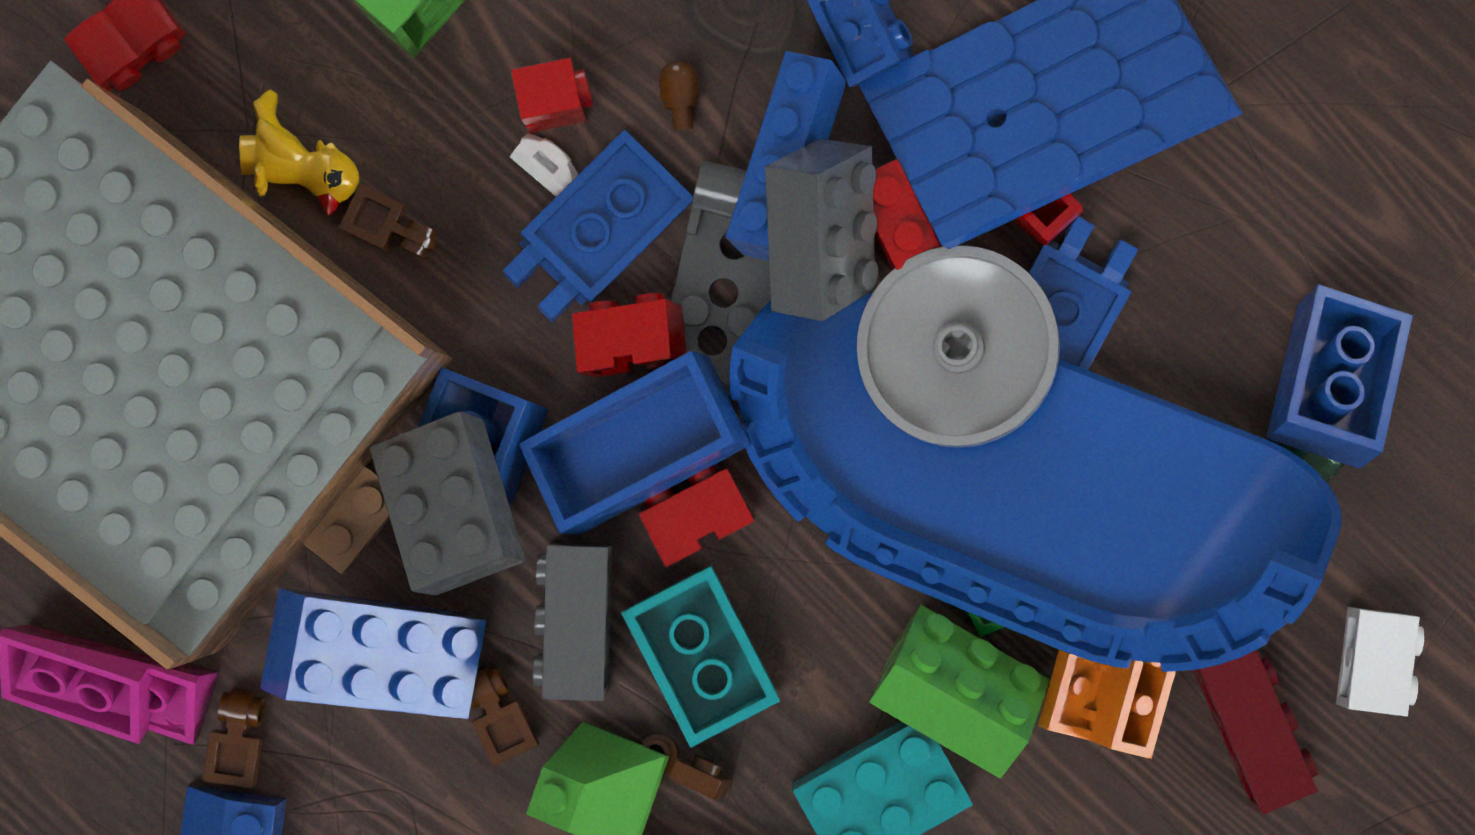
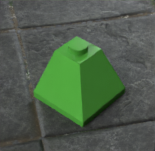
[526,722,670,835]

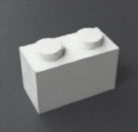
[1336,607,1424,716]

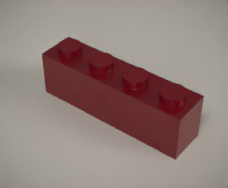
[1193,650,1318,815]

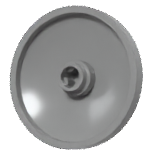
[857,246,1060,448]

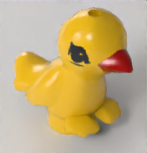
[239,89,359,217]

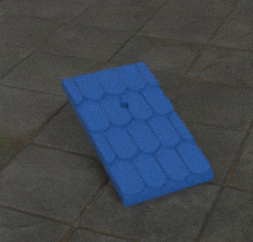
[859,0,1243,249]

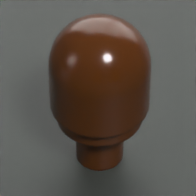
[659,61,700,131]

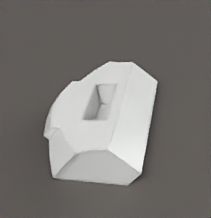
[510,133,578,197]

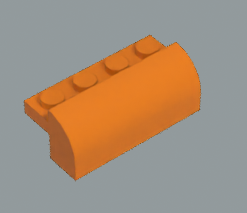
[1038,650,1176,759]

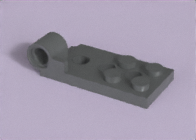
[655,160,771,396]

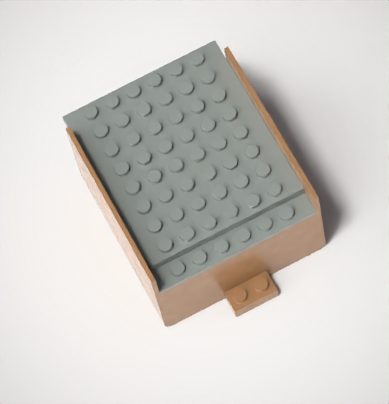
[0,60,453,670]

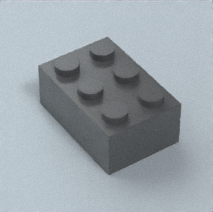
[765,139,878,321]
[369,411,526,596]
[533,543,613,701]

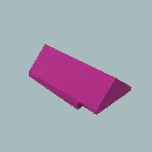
[0,625,219,745]

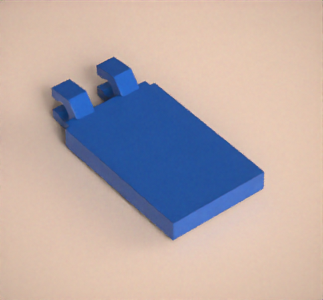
[502,129,694,323]
[1028,216,1138,370]

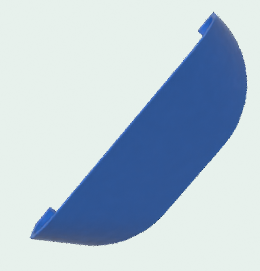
[730,290,1342,672]

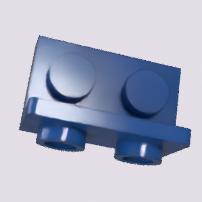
[807,0,914,88]

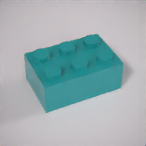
[621,564,780,748]
[791,721,973,835]

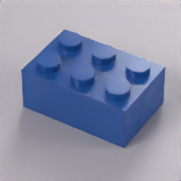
[1266,284,1413,469]

